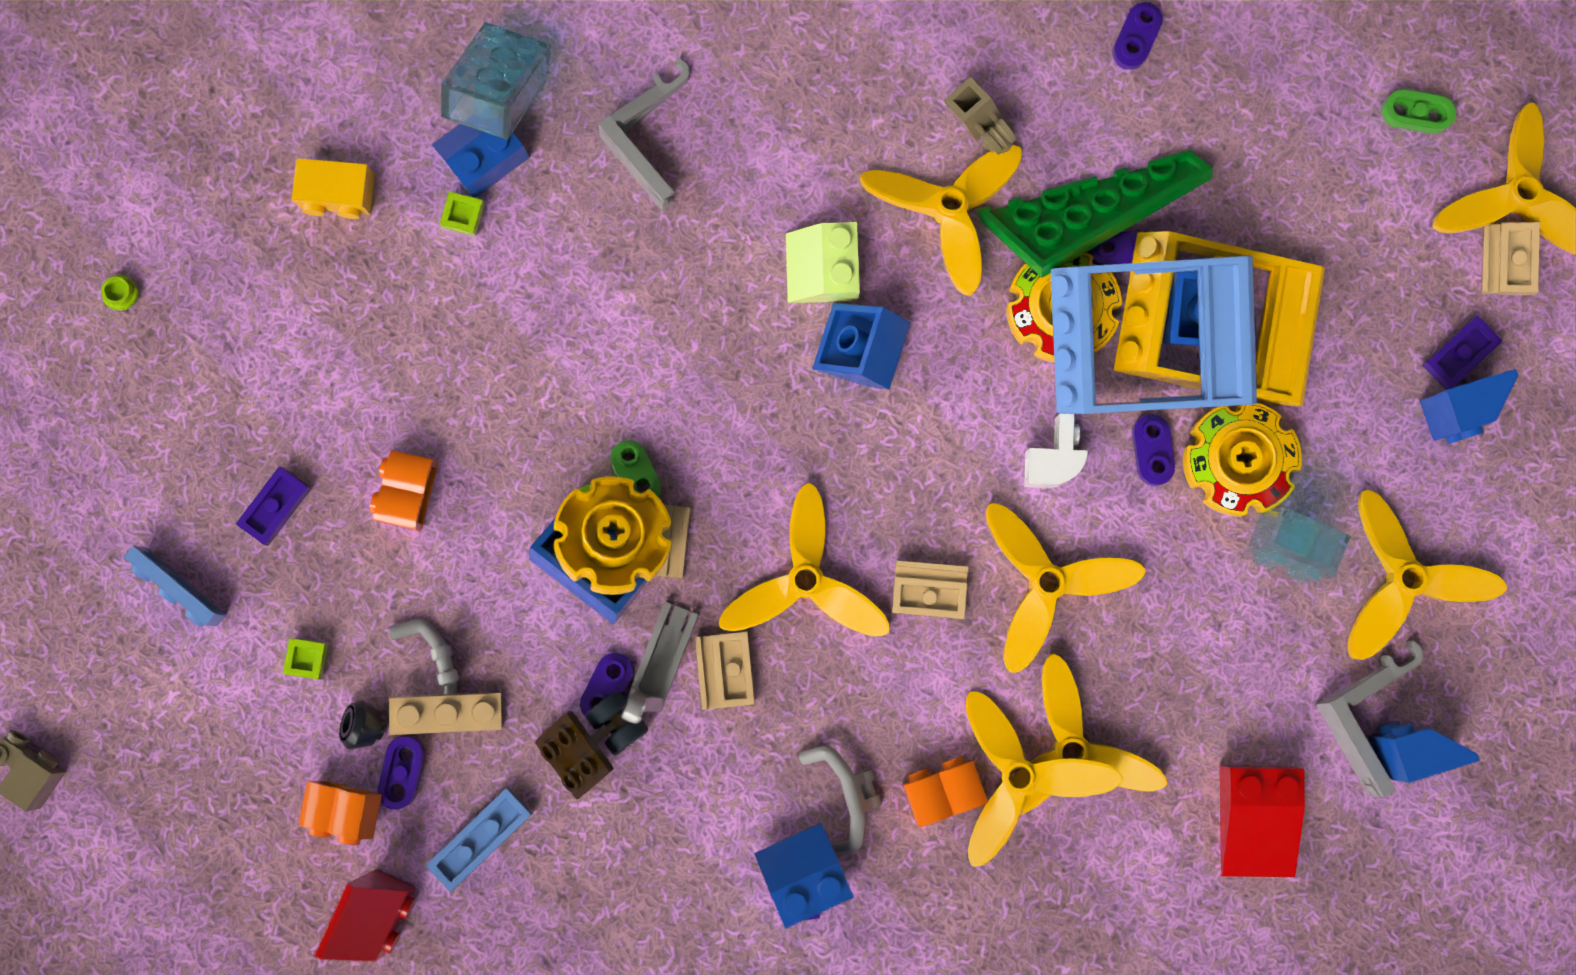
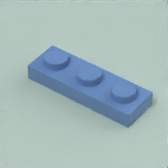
[124,546,226,627]
[425,787,533,893]

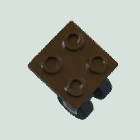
[535,691,648,799]

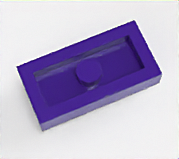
[1422,315,1503,390]
[236,466,312,546]

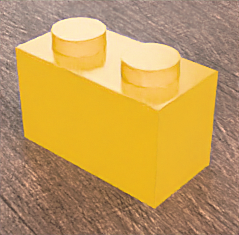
[291,158,375,219]

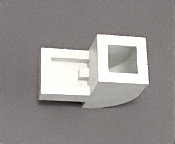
[1024,413,1088,488]

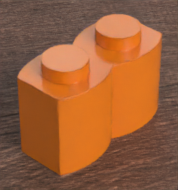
[370,450,438,532]
[902,756,988,828]
[298,780,382,845]

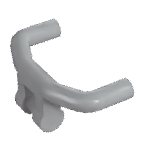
[389,619,459,694]
[799,746,882,856]

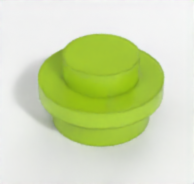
[101,275,139,311]

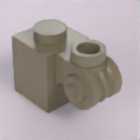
[944,77,1017,155]
[0,730,66,812]

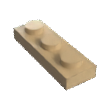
[389,692,502,735]

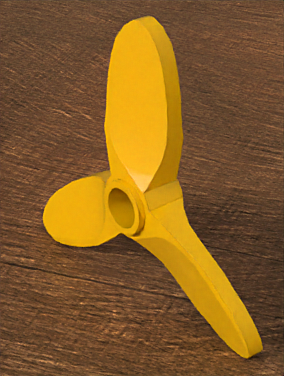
[1432,102,1576,255]
[860,145,1022,296]
[719,483,890,636]
[1347,490,1507,659]
[985,503,1146,673]
[1013,653,1167,815]
[965,691,1123,866]

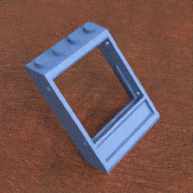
[1050,256,1257,414]

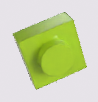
[439,191,485,237]
[283,638,329,680]

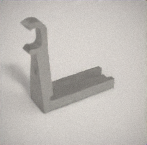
[598,58,689,211]
[622,602,699,723]
[1316,641,1423,797]

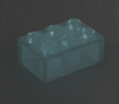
[441,22,551,140]

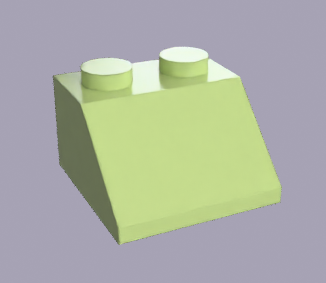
[786,222,860,303]

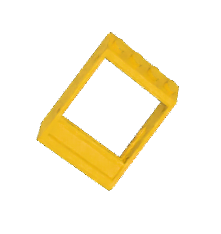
[1114,231,1325,406]

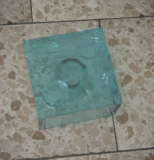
[1246,506,1351,583]

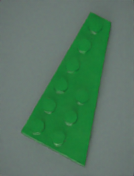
[977,150,1213,278]

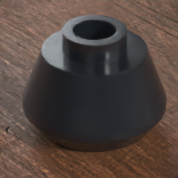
[339,700,386,750]

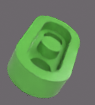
[1381,89,1456,134]
[611,440,661,499]

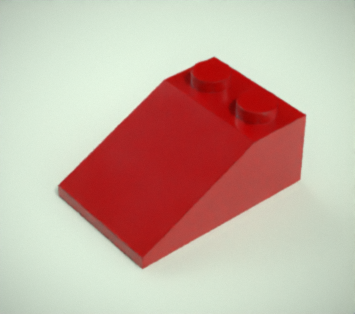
[1219,765,1305,877]
[313,869,416,961]

